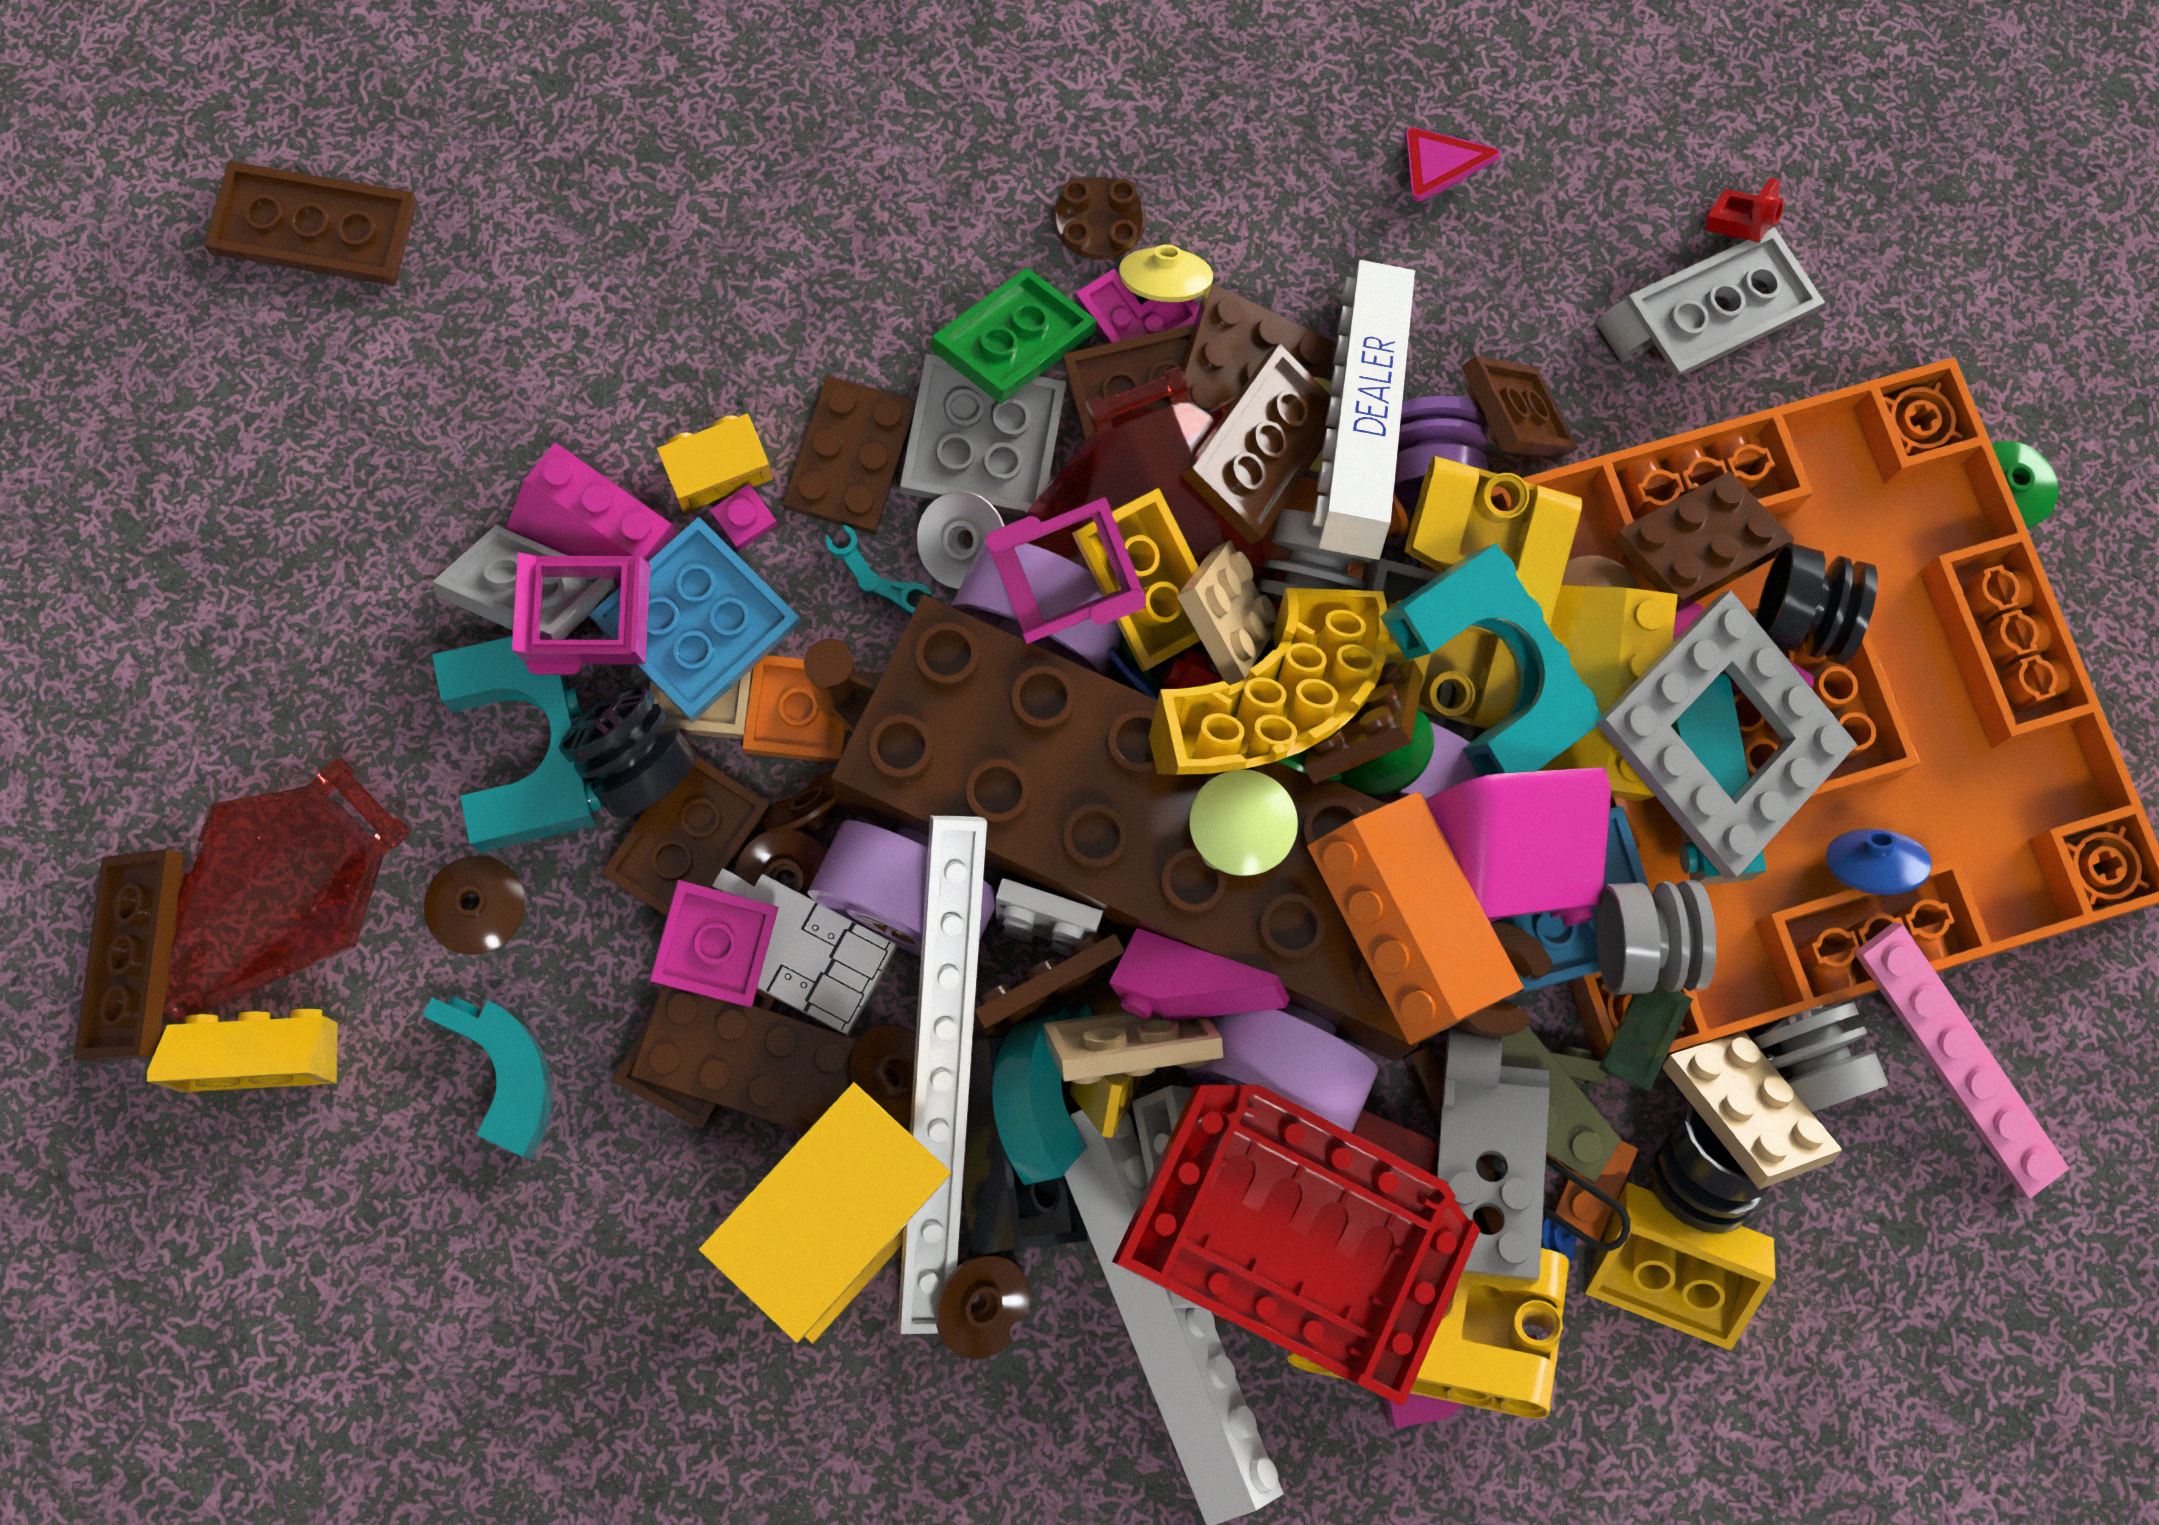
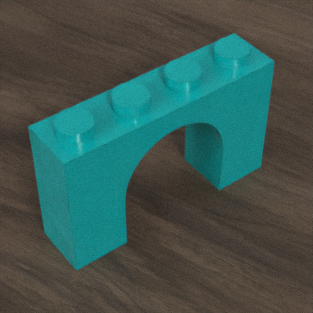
[1380,543,1602,777]
[432,636,603,853]

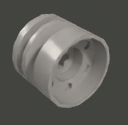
[1258,508,1373,603]
[1596,880,1716,995]
[1752,1002,1889,1112]

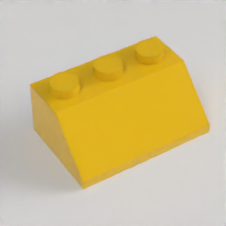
[1072,488,1201,672]
[147,1009,338,1092]
[1585,1182,1775,1351]

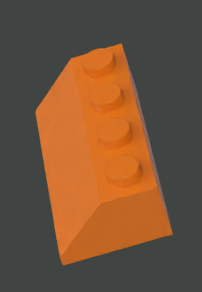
[1307,792,1524,1045]

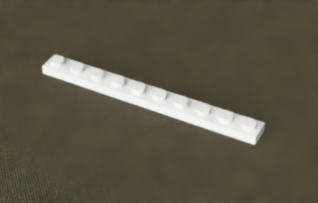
[898,815,987,1334]

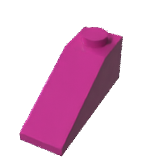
[1109,928,1290,1021]

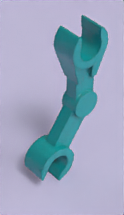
[826,525,931,617]

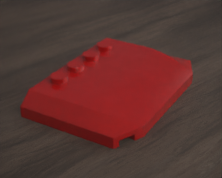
[1112,1085,1480,1407]

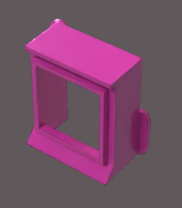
[986,497,1146,644]
[512,552,651,675]

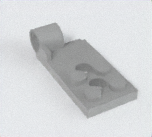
[1596,227,1825,377]
[1437,1028,1550,1281]

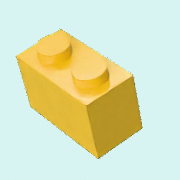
[657,414,773,514]

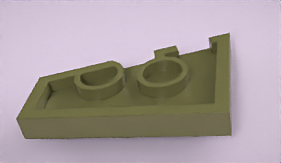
[1501,1026,1622,1184]

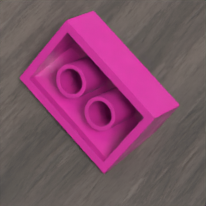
[505,442,677,601]

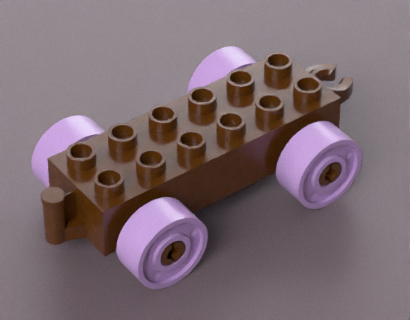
[804,541,1552,1133]

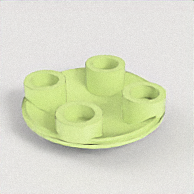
[1189,770,1298,876]

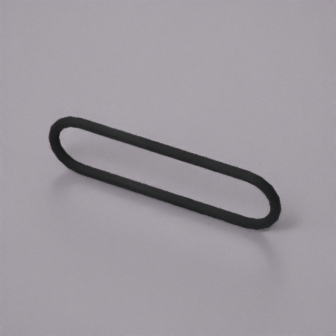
[1492,1155,1630,1251]

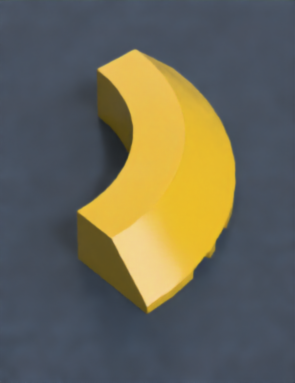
[1149,588,1390,775]

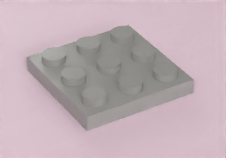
[899,354,1066,521]

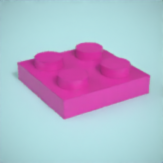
[649,880,779,1008]

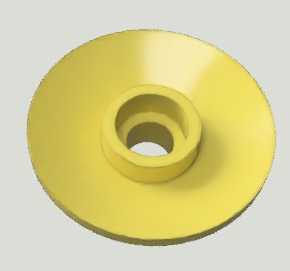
[1119,245,1213,302]

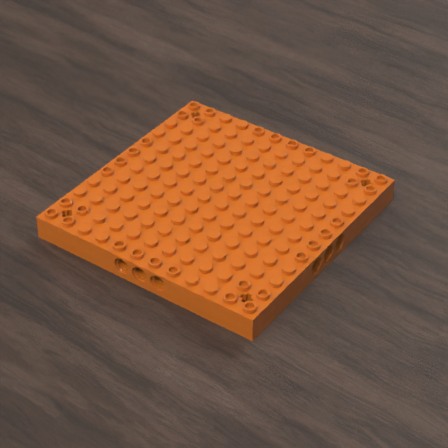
[1409,357,2159,1075]

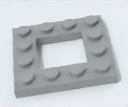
[1595,590,1857,880]

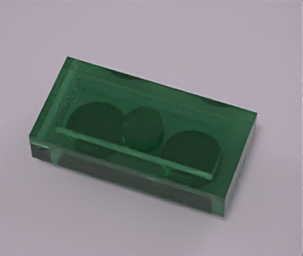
[1598,980,1693,1093]

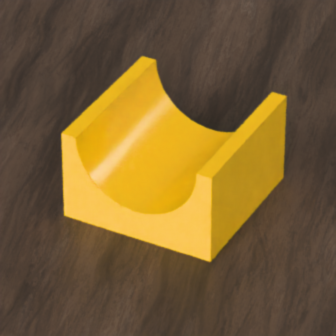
[698,1082,952,1344]

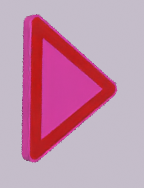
[1406,127,1500,202]

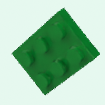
[930,267,1097,404]

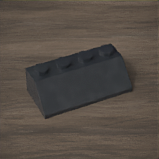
[962,1038,1088,1257]

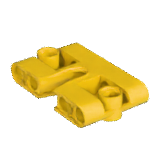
[1384,456,1582,730]
[1287,1248,1569,1418]

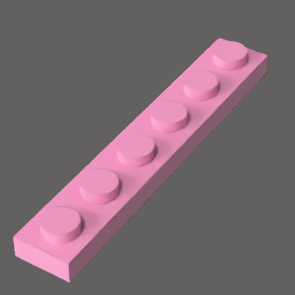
[1854,922,2070,1199]

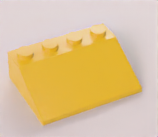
[1538,585,1678,801]

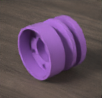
[1394,396,1488,508]

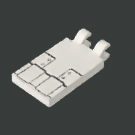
[712,868,897,1037]

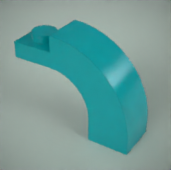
[422,995,553,1160]
[992,1003,1094,1185]

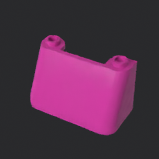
[1424,768,1611,926]

